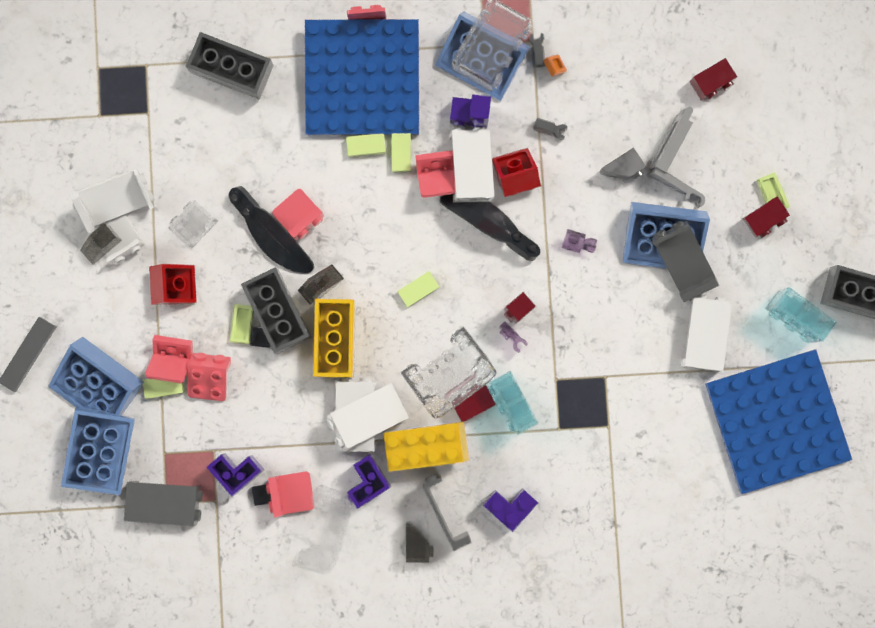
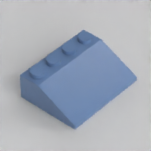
[435,11,530,101]
[623,202,710,268]
[48,337,144,415]
[61,406,135,495]

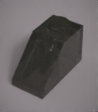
[80,223,122,265]
[298,264,344,305]
[406,521,433,563]

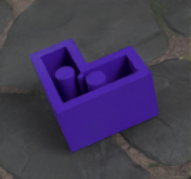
[450,94,491,129]
[207,453,265,497]
[347,453,391,509]
[483,488,538,532]

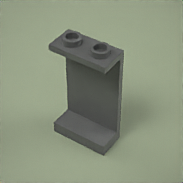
[652,221,719,303]
[422,474,472,551]
[124,481,203,526]

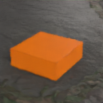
[543,54,567,77]

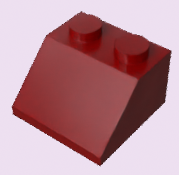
[492,148,541,197]
[149,264,197,305]

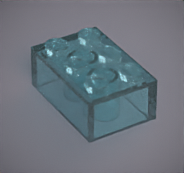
[765,287,837,343]
[487,371,538,434]

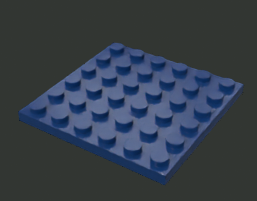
[305,19,419,135]
[705,349,853,494]

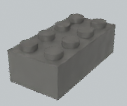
[185,32,274,100]
[820,265,875,319]
[241,267,312,354]

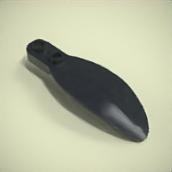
[229,186,314,273]
[439,194,540,261]

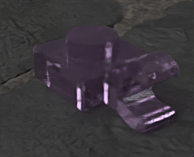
[561,229,597,253]
[499,321,528,353]

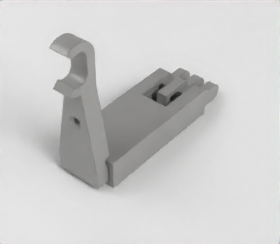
[649,106,705,208]

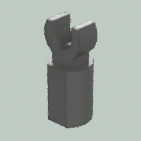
[530,33,545,68]
[533,118,568,140]

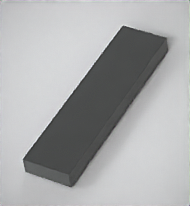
[0,317,56,392]

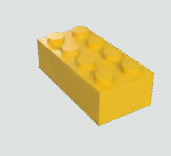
[313,299,355,378]
[383,422,469,472]

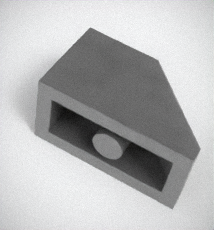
[599,147,646,180]

